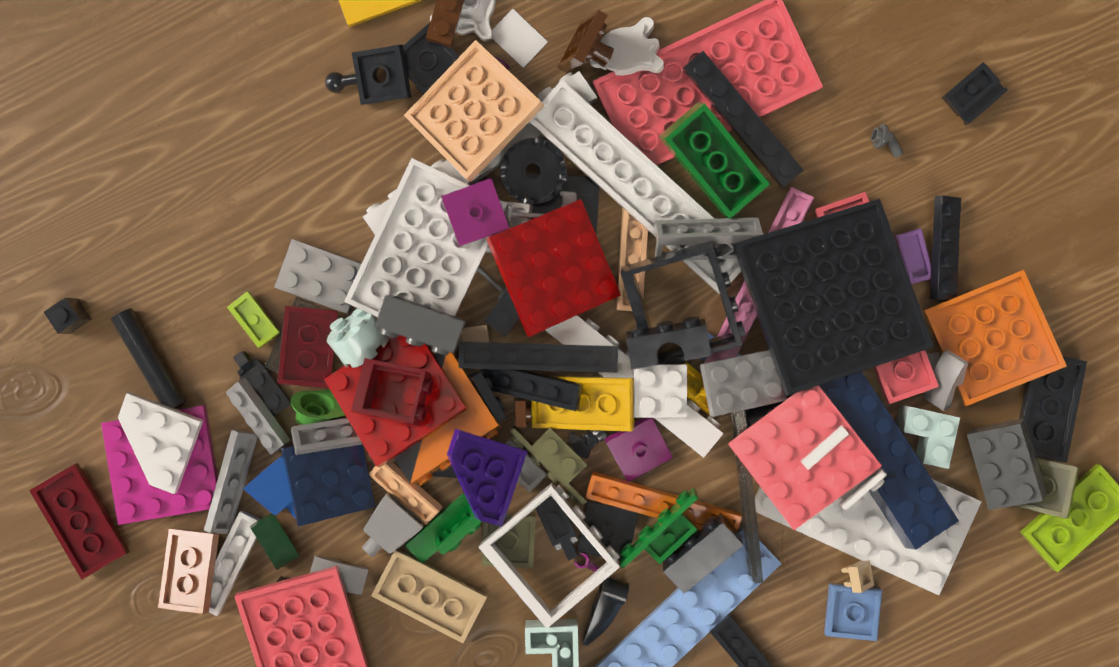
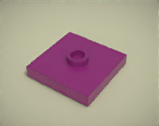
[441,178,509,247]
[604,417,673,481]

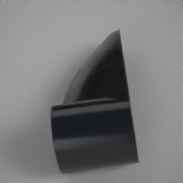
[582,577,629,646]

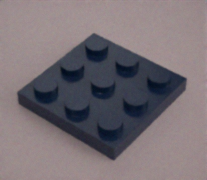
[281,444,375,526]

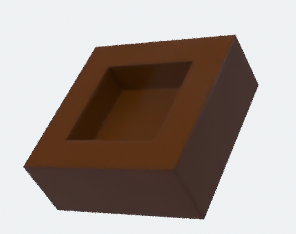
[515,400,532,427]

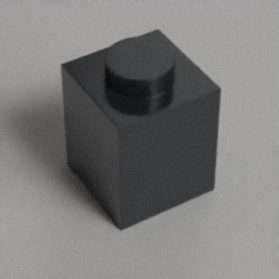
[44,297,92,334]

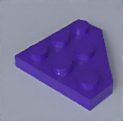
[447,428,528,526]

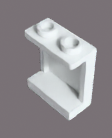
[801,425,887,510]

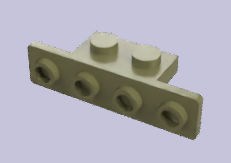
[510,426,587,505]

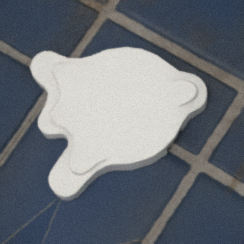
[430,0,496,42]
[590,17,664,76]

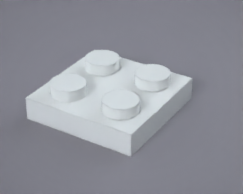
[634,364,687,418]

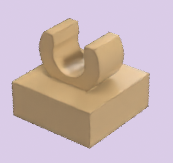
[841,560,874,593]

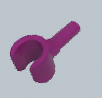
[574,552,599,572]

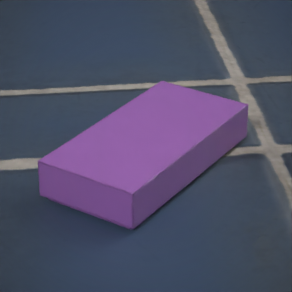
[894,228,932,284]

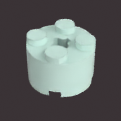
[327,308,389,367]

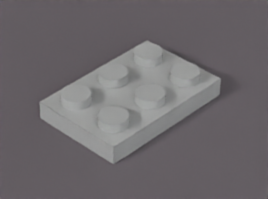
[274,239,362,314]
[700,350,787,417]

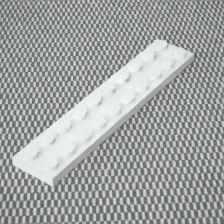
[529,80,741,294]

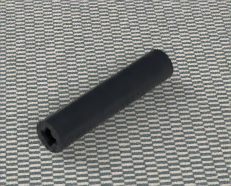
[111,308,187,409]

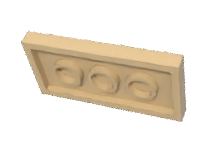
[371,549,488,643]

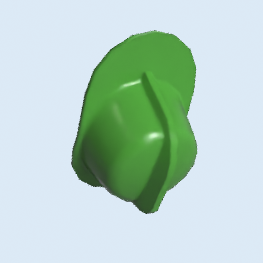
[291,389,345,425]

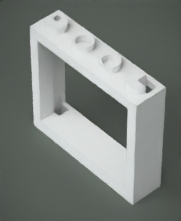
[479,483,620,628]

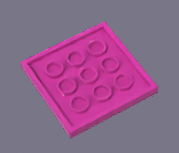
[101,405,218,525]

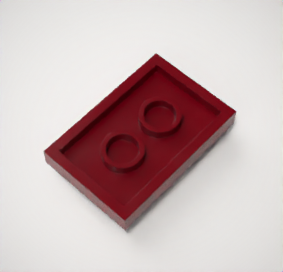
[277,305,338,388]

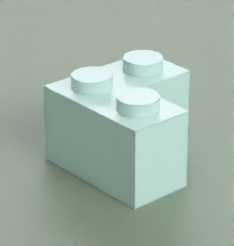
[896,405,960,469]
[525,619,579,667]

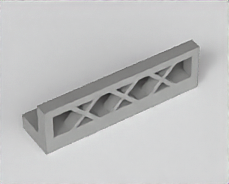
[654,217,763,260]

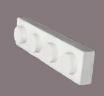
[209,510,260,616]

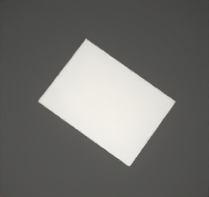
[492,9,548,68]

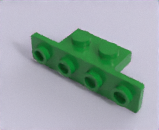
[619,488,698,568]
[406,493,482,563]

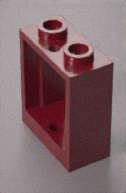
[351,358,434,427]

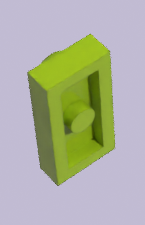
[227,291,281,348]

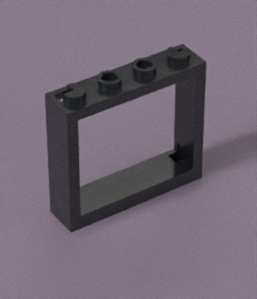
[620,240,746,364]

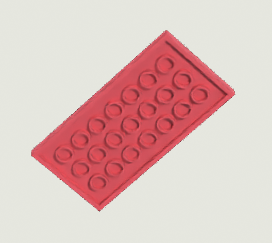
[592,0,823,166]

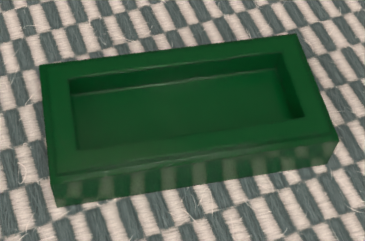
[250,513,300,570]

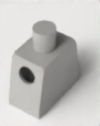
[362,492,425,557]

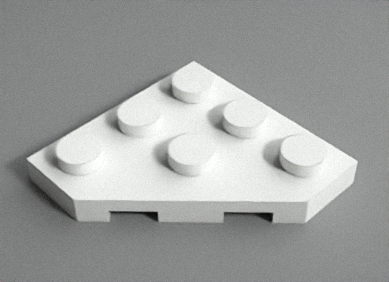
[118,392,203,494]

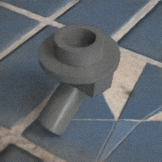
[871,124,904,158]

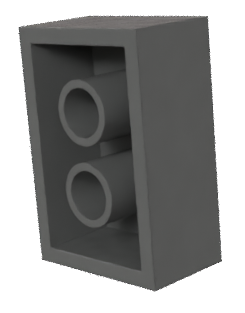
[375,295,467,356]
[967,418,1047,510]

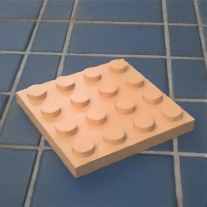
[404,40,544,182]

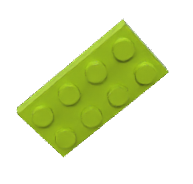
[1020,464,1119,572]

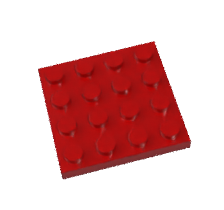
[486,199,621,337]
[324,335,467,468]

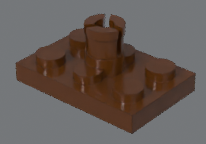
[557,10,614,72]

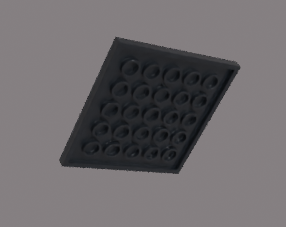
[733,199,934,396]

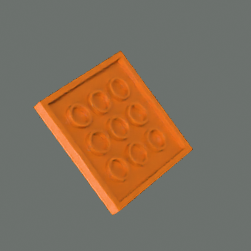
[923,270,1067,406]

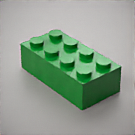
[658,102,770,219]

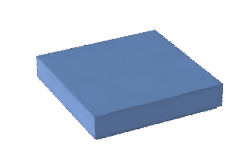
[824,583,882,641]

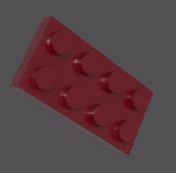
[29,463,130,580]

